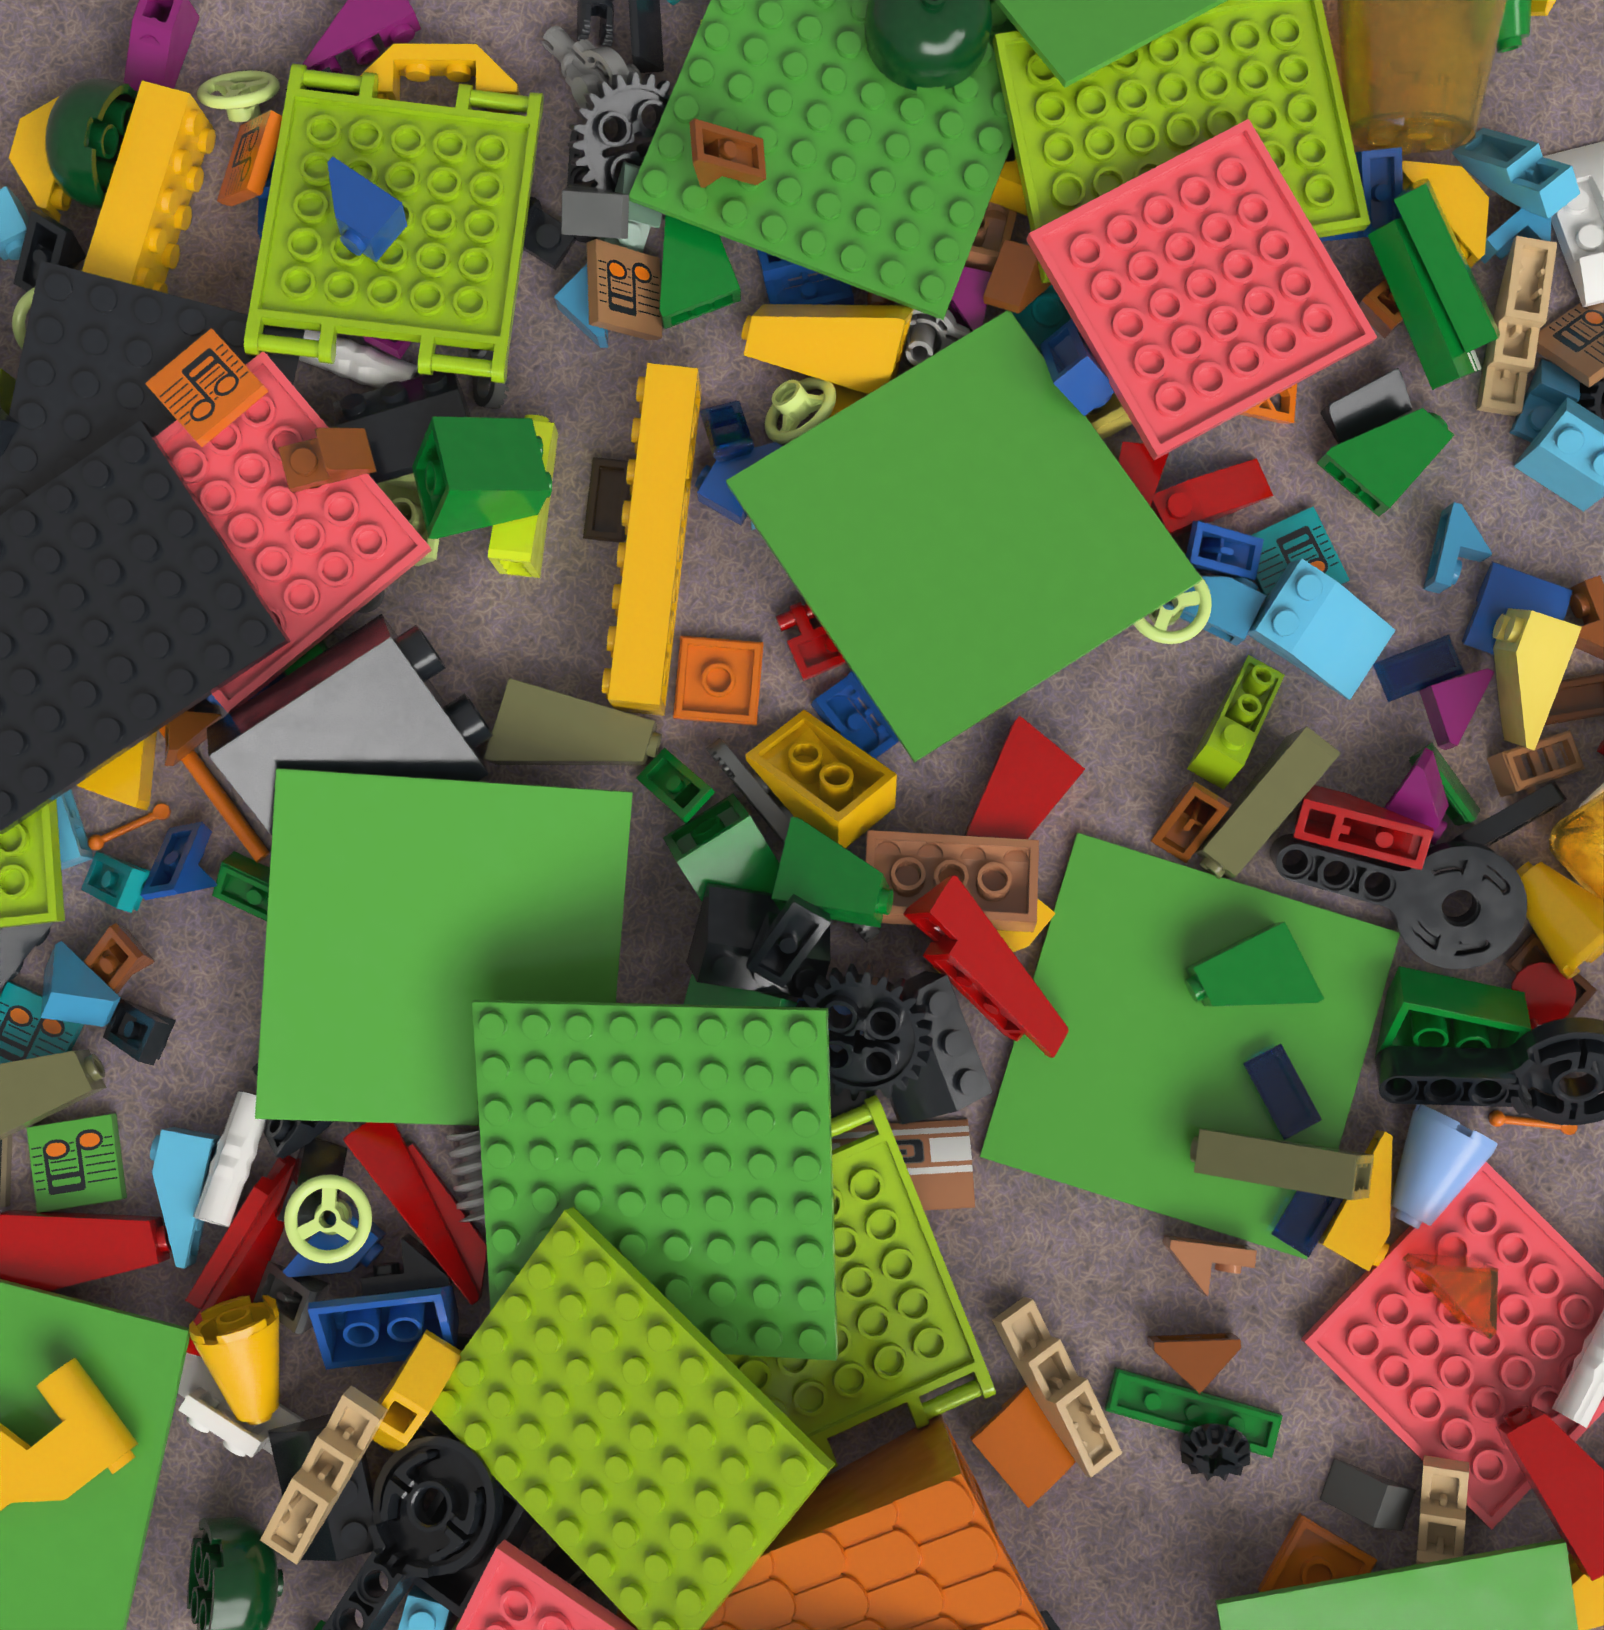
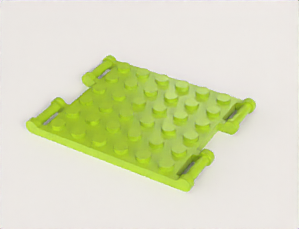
[244,63,544,384]
[724,1095,996,1469]

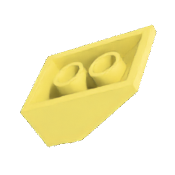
[1493,608,1582,751]

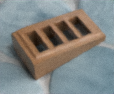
[1487,730,1585,797]

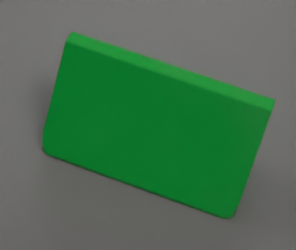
[1408,742,1480,826]
[212,851,270,921]

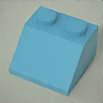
[1514,397,1604,512]

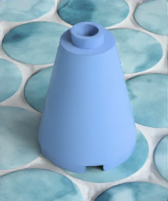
[1391,1104,1498,1229]

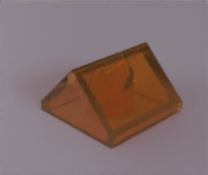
[1402,1253,1498,1339]

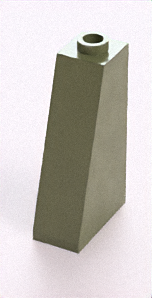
[484,678,662,766]
[1195,726,1341,879]
[0,1049,107,1140]
[1190,1129,1374,1200]

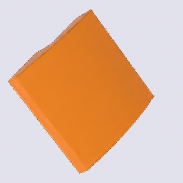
[970,1385,1076,1509]

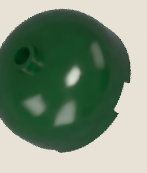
[865,0,992,91]
[45,78,138,210]
[187,1517,284,1630]

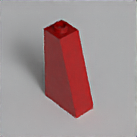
[964,715,1085,839]
[0,1210,171,1291]
[1496,1405,1604,1581]

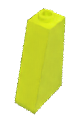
[488,414,558,578]

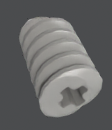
[446,1129,485,1222]

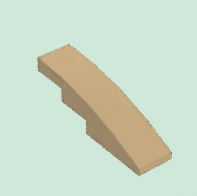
[1476,236,1557,417]
[992,1297,1122,1478]
[260,1385,388,1565]
[1416,1455,1469,1564]

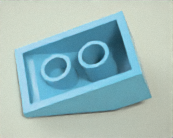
[1247,558,1395,700]

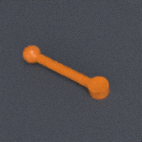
[87,803,171,851]
[1488,1110,1578,1135]

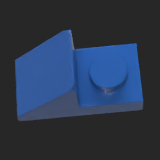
[140,821,217,900]

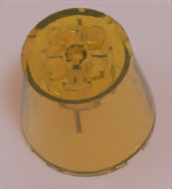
[1337,0,1508,155]

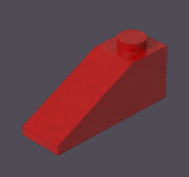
[1150,458,1274,538]
[1293,785,1434,870]

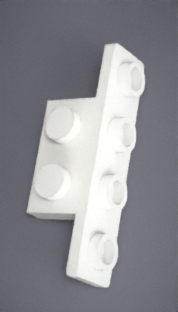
[178,1353,304,1458]

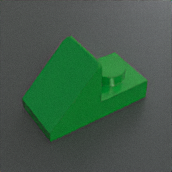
[636,747,715,823]

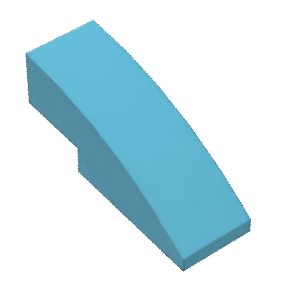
[1452,127,1580,219]

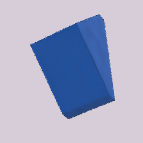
[1186,521,1264,580]

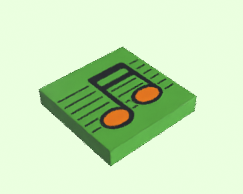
[26,1113,127,1213]

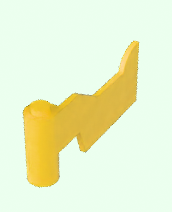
[0,1358,138,1511]

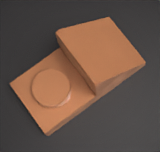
[1163,1235,1257,1297]

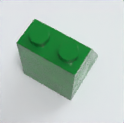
[412,416,552,539]
[663,793,780,901]

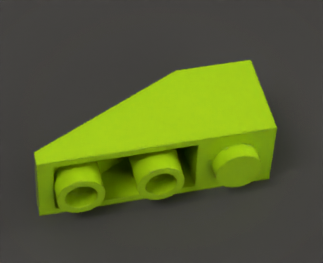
[1187,655,1285,790]

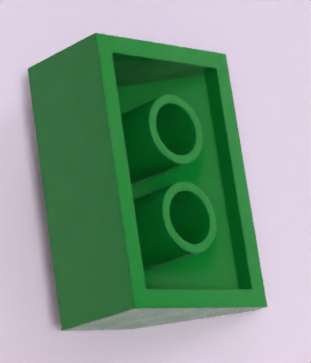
[1375,966,1531,1058]

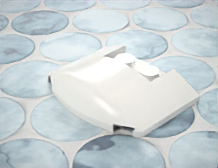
[1543,141,1604,307]

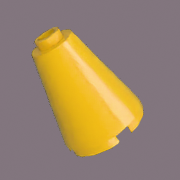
[1516,861,1604,979]
[189,1295,280,1425]

